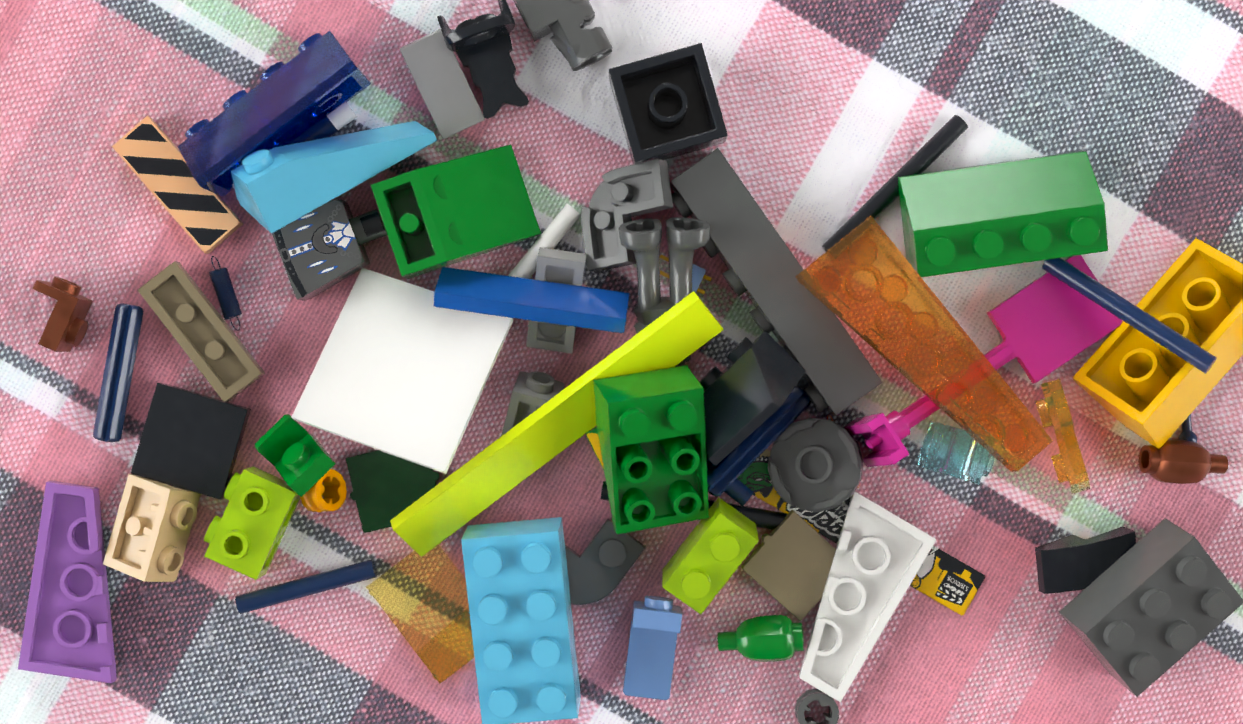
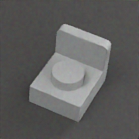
[501,371,565,436]

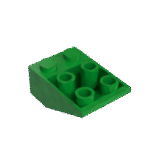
[371,144,541,279]
[593,365,709,535]

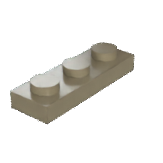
[138,261,265,402]

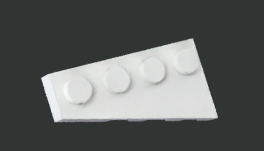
[799,491,937,703]

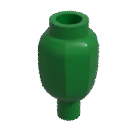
[717,615,804,662]

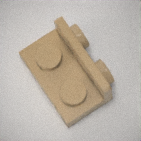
[103,474,201,582]

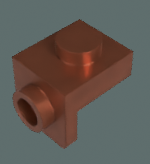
[32,276,93,352]

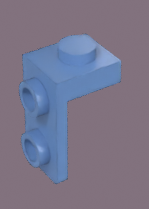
[623,596,683,700]

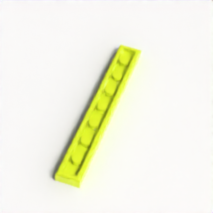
[390,291,724,557]

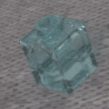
[916,421,995,485]

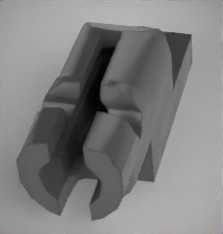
[513,0,613,71]

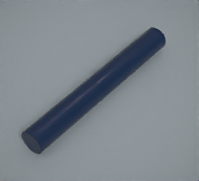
[235,559,377,614]

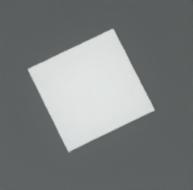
[292,268,513,474]

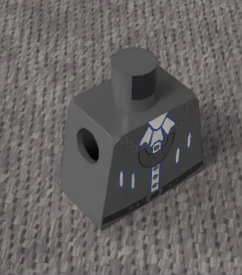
[272,199,387,301]

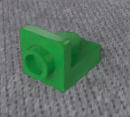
[255,414,336,497]

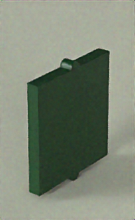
[345,450,440,533]

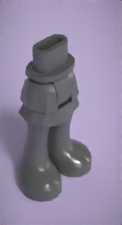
[619,217,710,367]

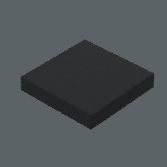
[131,382,251,500]

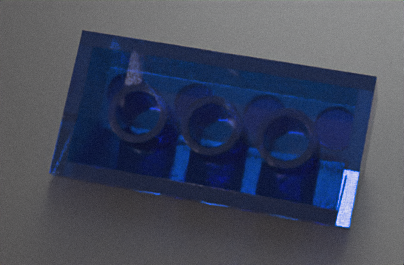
[177,31,371,196]

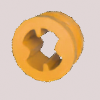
[300,469,347,513]

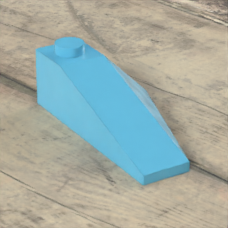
[231,121,437,234]

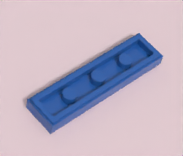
[433,267,630,333]

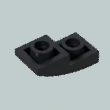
[1035,526,1136,594]

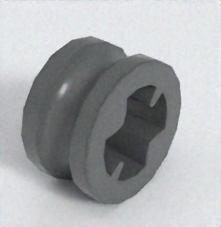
[795,689,839,724]

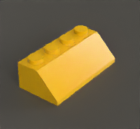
[1072,238,1243,449]

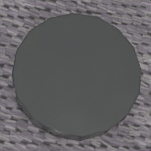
[768,418,864,512]

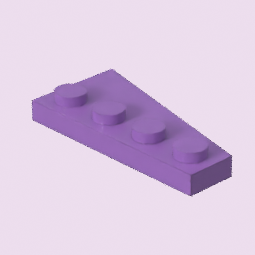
[18,481,117,683]

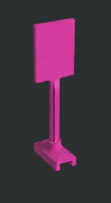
[844,255,1123,467]

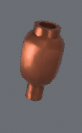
[1139,439,1228,484]

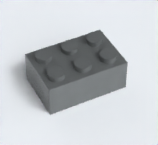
[1059,518,1243,697]

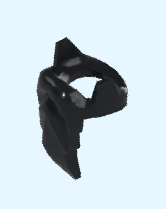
[437,0,529,119]

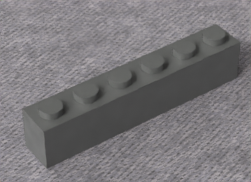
[670,148,883,415]

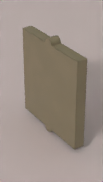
[740,510,836,622]

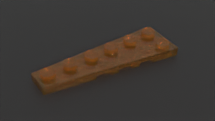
[795,216,1053,472]

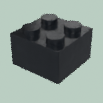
[608,43,728,165]

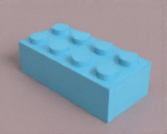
[461,517,581,724]

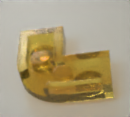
[1035,379,1091,494]

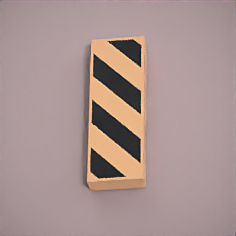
[112,116,243,254]

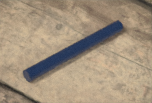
[1042,258,1217,374]

